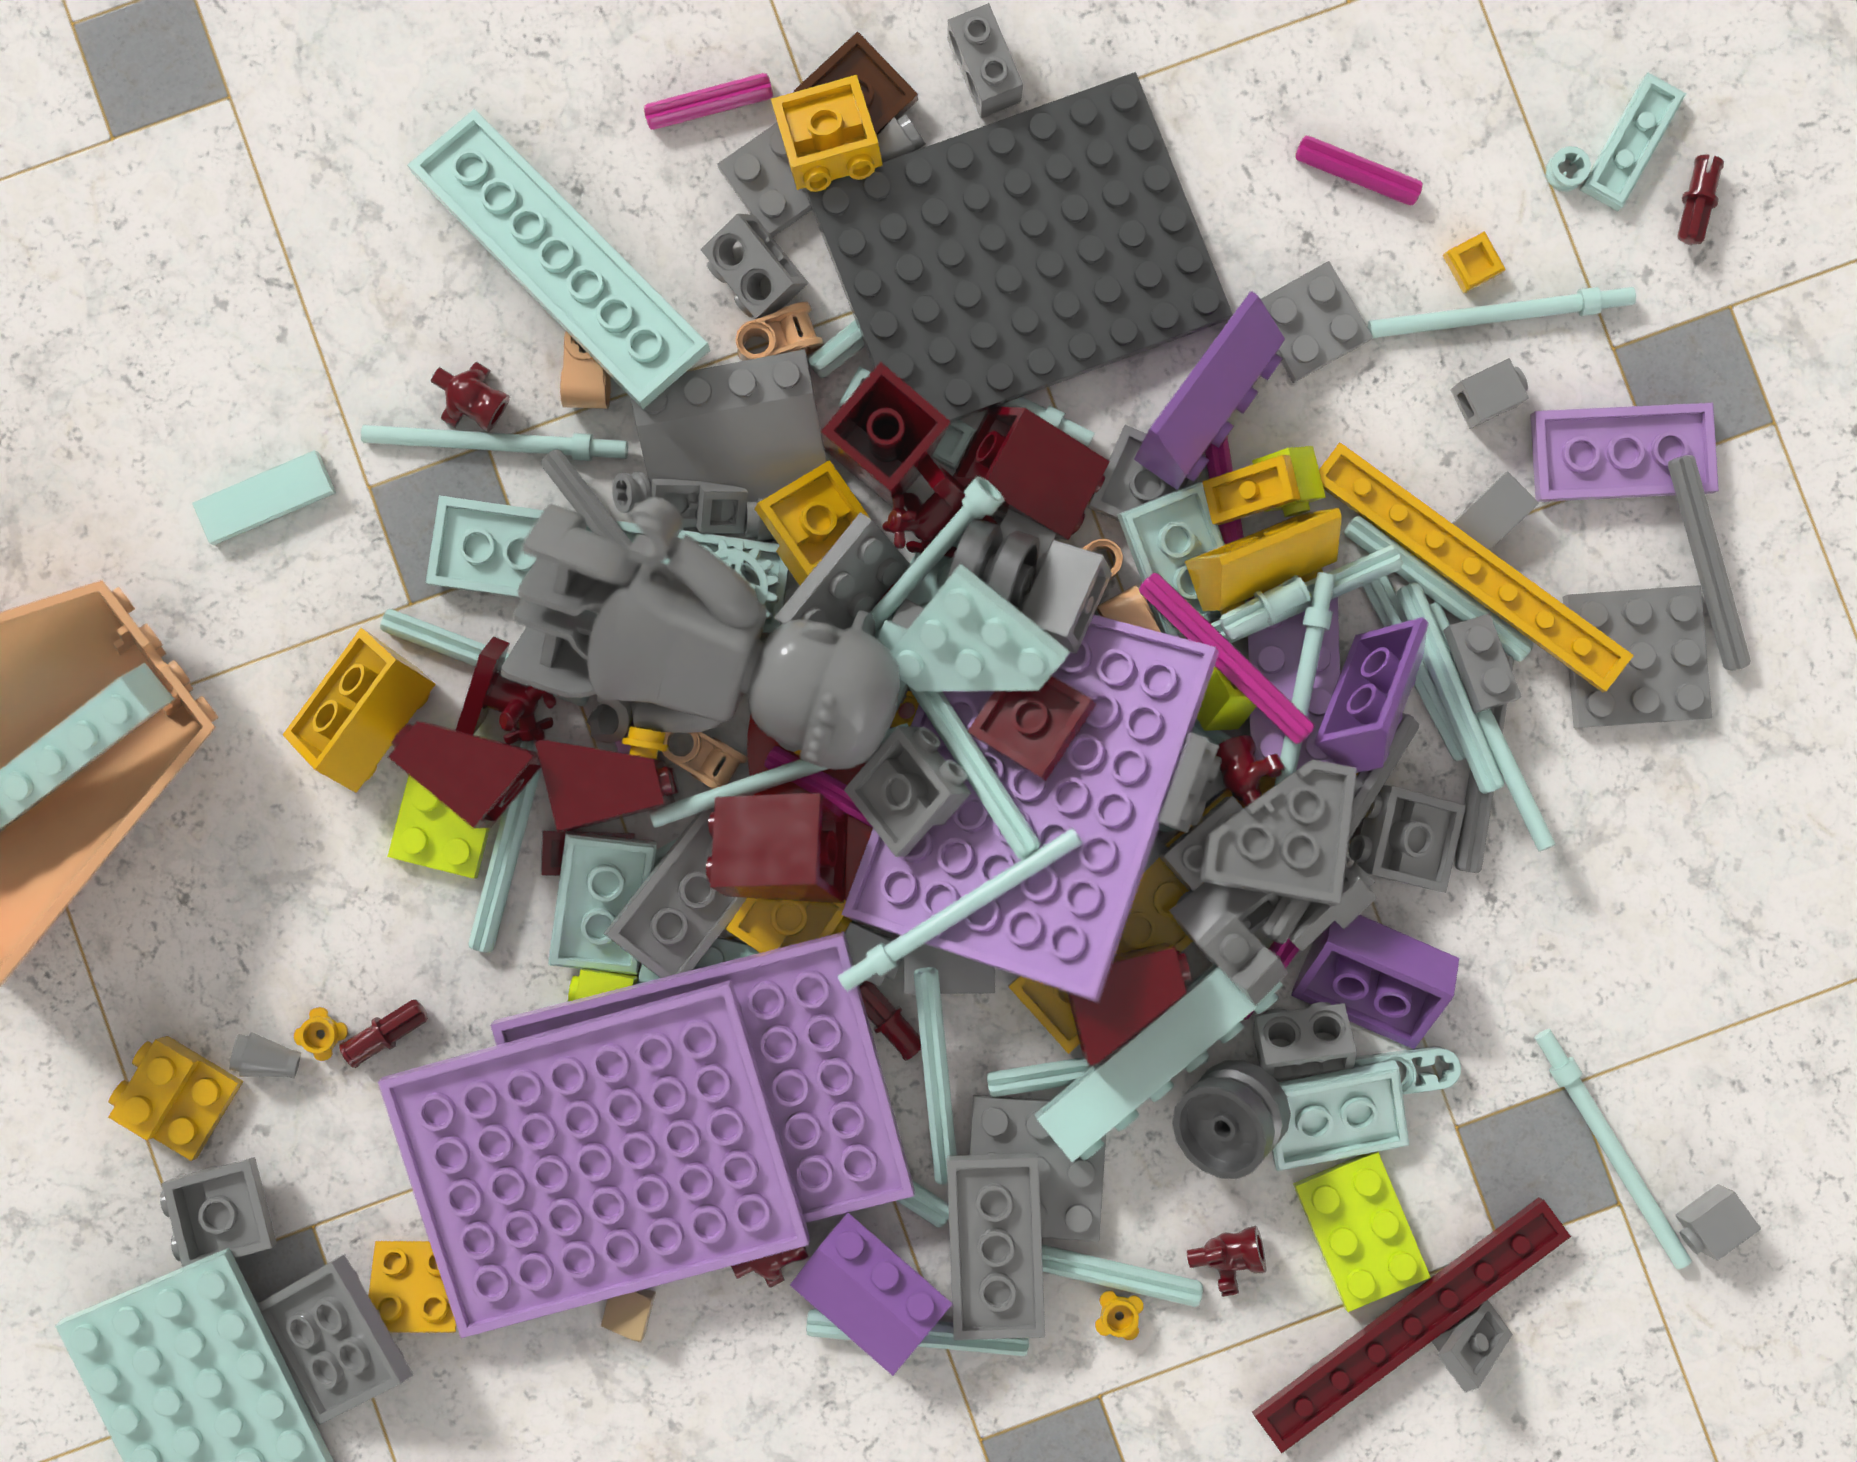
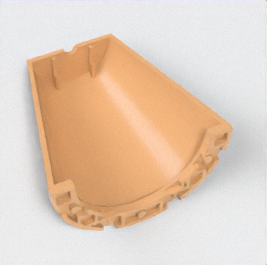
[0,580,218,987]

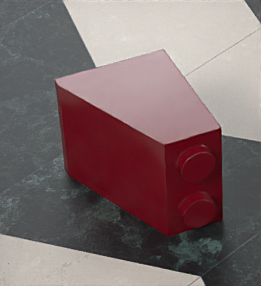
[820,362,951,507]
[953,407,1110,540]
[388,721,541,828]
[535,740,680,831]
[706,793,848,903]
[1067,942,1191,1066]

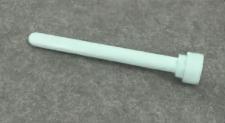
[870,476,1004,633]

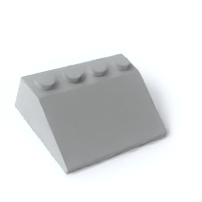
[631,349,827,502]

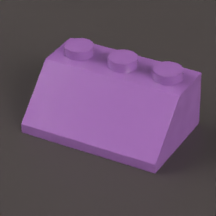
[1314,617,1429,773]
[1291,915,1460,1049]
[790,1212,953,1376]

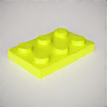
[387,775,490,879]
[1292,1152,1431,1312]

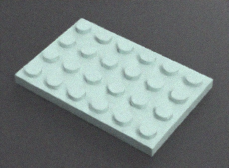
[55,1248,334,1462]

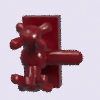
[882,454,998,558]
[456,636,560,744]

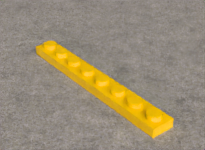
[1319,442,1634,692]

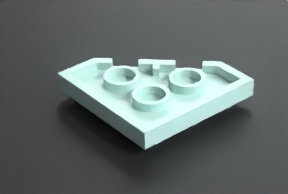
[891,564,1070,692]

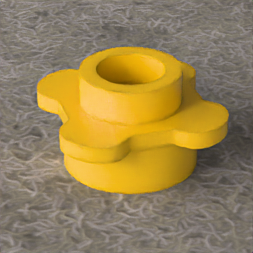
[294,1007,348,1061]
[1095,1291,1144,1340]

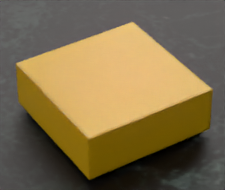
[1443,231,1506,294]

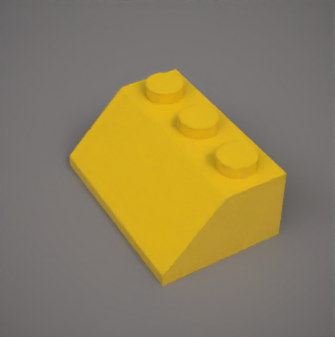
[1185,508,1342,616]
[282,628,436,793]

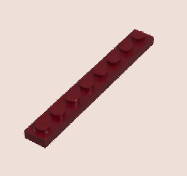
[1252,1197,1571,1453]

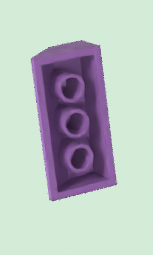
[1134,291,1285,490]

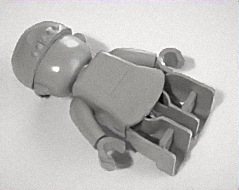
[501,497,900,769]

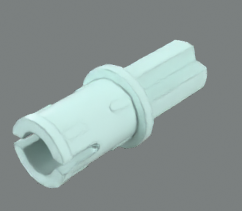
[1220,575,1311,639]

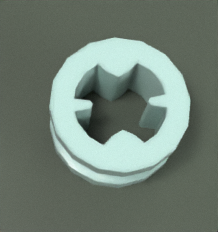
[1545,146,1591,191]

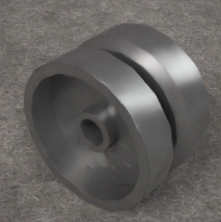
[947,518,1040,610]
[1172,1060,1291,1179]

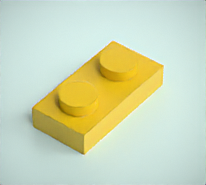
[1202,455,1301,525]

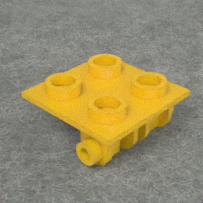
[368,1241,457,1333]

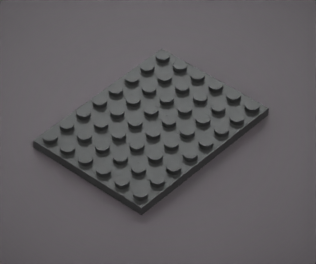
[807,72,1233,423]

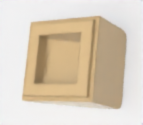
[601,1289,656,1342]

